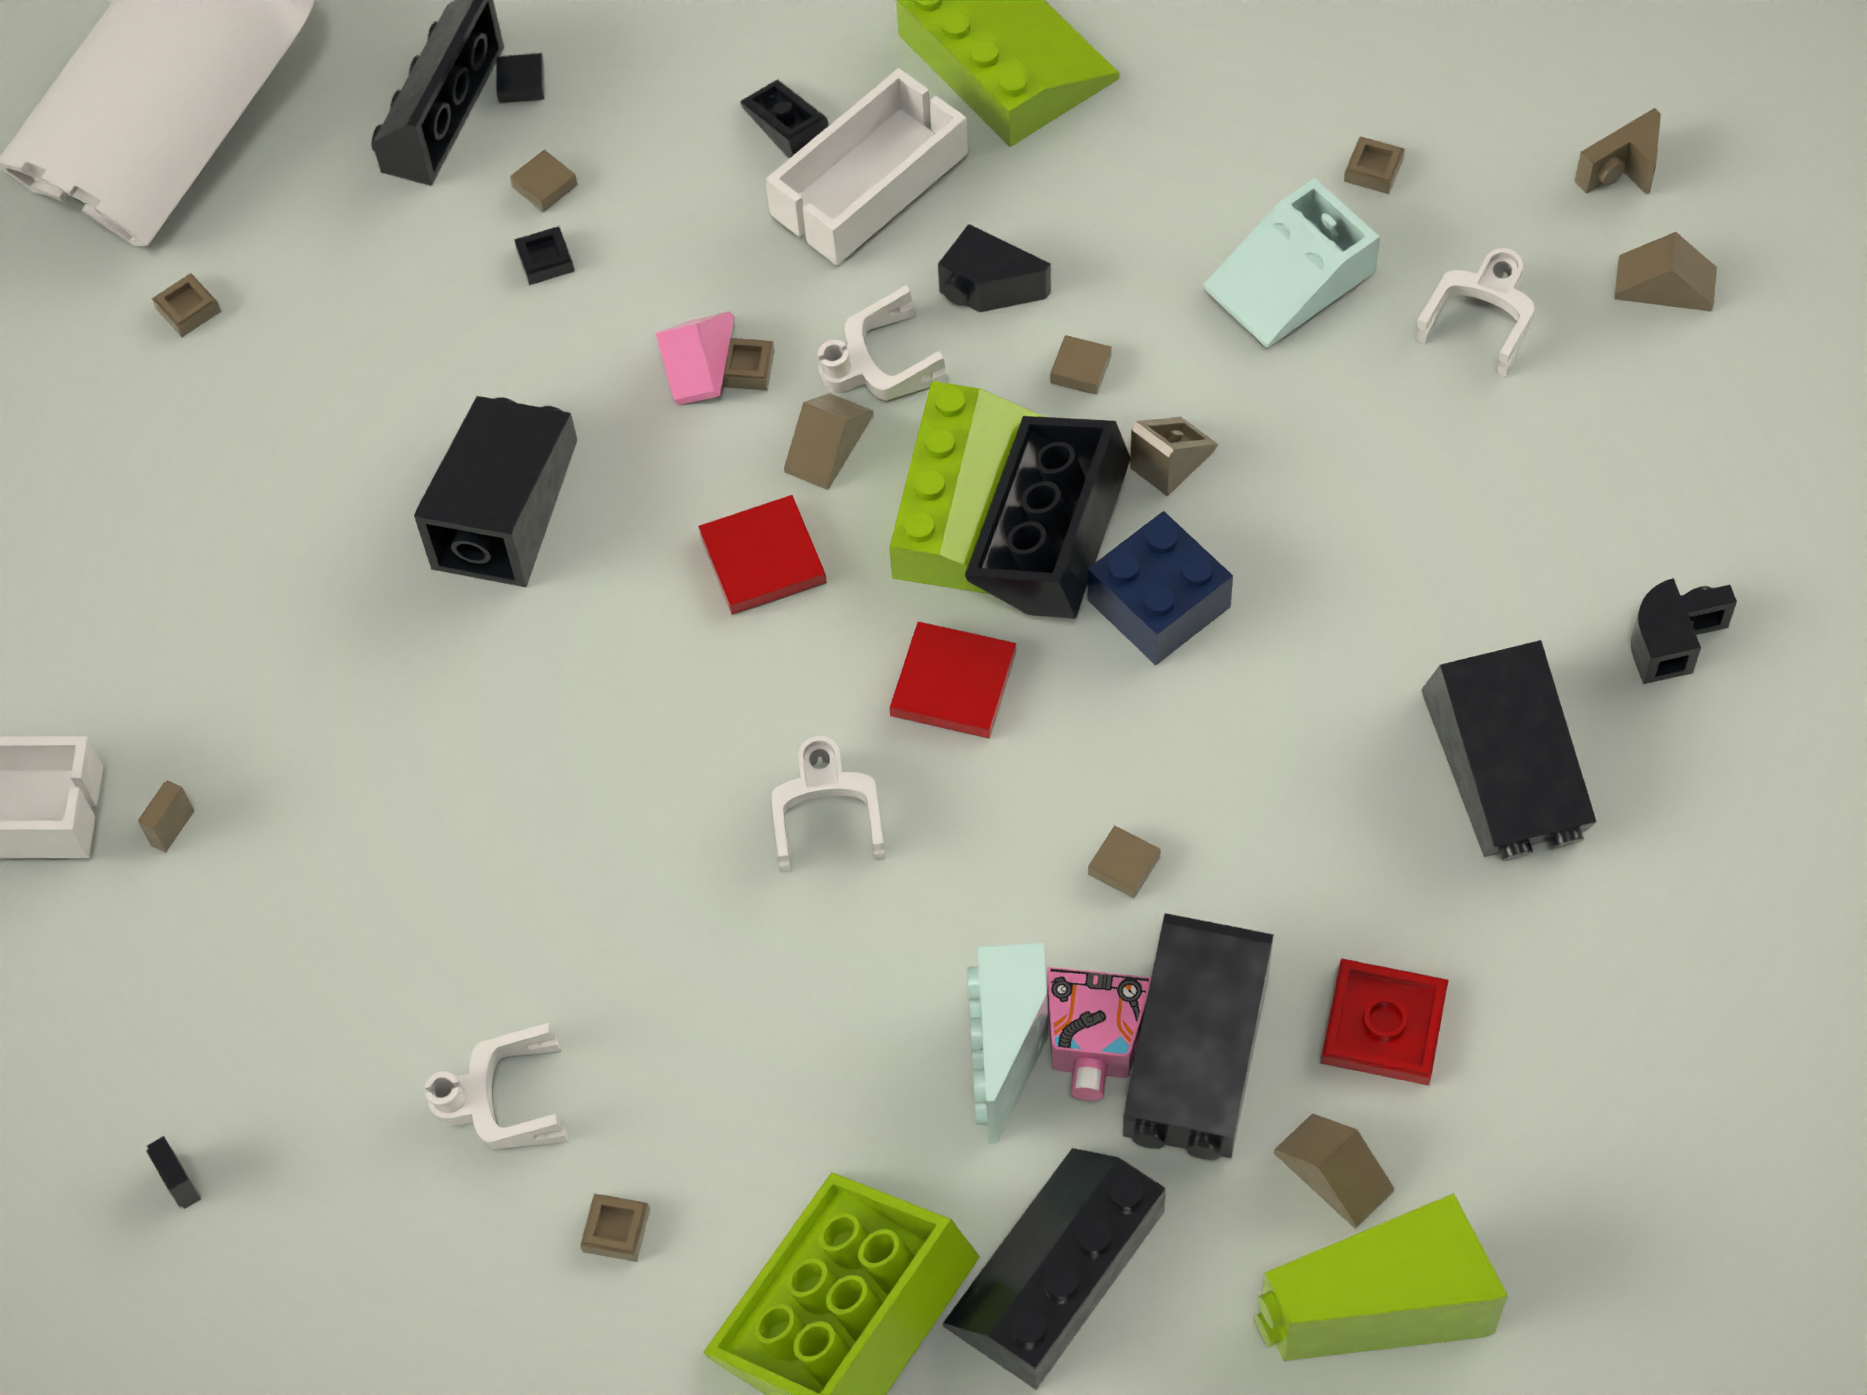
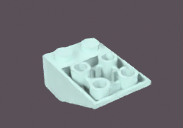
[1203,178,1380,348]
[967,943,1048,1144]

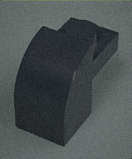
[1631,578,1737,684]

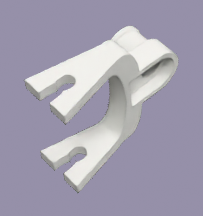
[1416,248,1535,377]
[818,285,949,401]
[771,736,885,872]
[425,1023,569,1150]

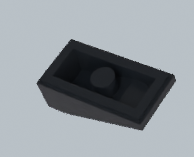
[740,80,829,159]

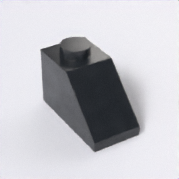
[938,224,1051,312]

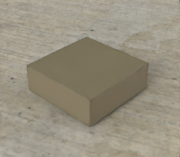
[1344,136,1405,194]
[510,149,578,212]
[152,273,221,337]
[1050,335,1112,395]
[722,338,775,391]
[138,780,194,853]
[1088,825,1161,898]
[580,1193,650,1262]

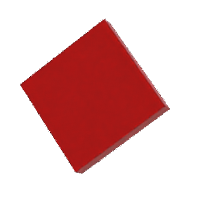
[698,495,827,615]
[889,621,1016,739]
[1320,958,1449,1086]

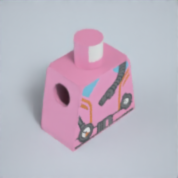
[1047,967,1151,1101]

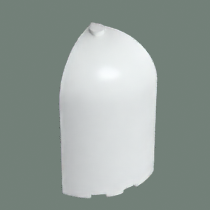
[0,0,315,247]

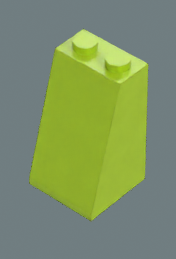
[1255,1193,1508,1361]

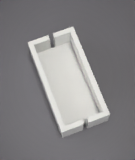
[765,68,968,265]
[0,736,103,858]

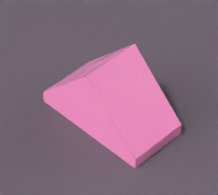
[655,311,734,405]

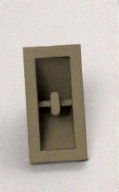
[1614,232,1717,312]
[784,393,873,490]
[1130,417,1218,496]
[1274,1113,1394,1229]

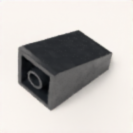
[414,396,577,587]
[1421,640,1597,861]
[1123,913,1274,1160]

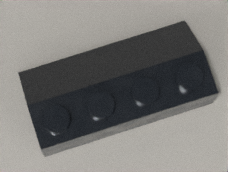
[371,0,504,186]
[965,416,1131,619]
[943,1148,1166,1390]

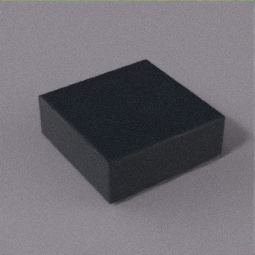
[496,53,545,103]
[514,226,575,285]
[146,1136,201,1209]

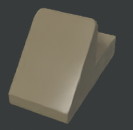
[1574,108,1661,194]

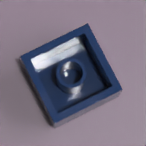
[1087,511,1233,666]

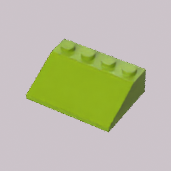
[896,0,1120,147]
[889,381,1045,595]
[703,1172,980,1395]

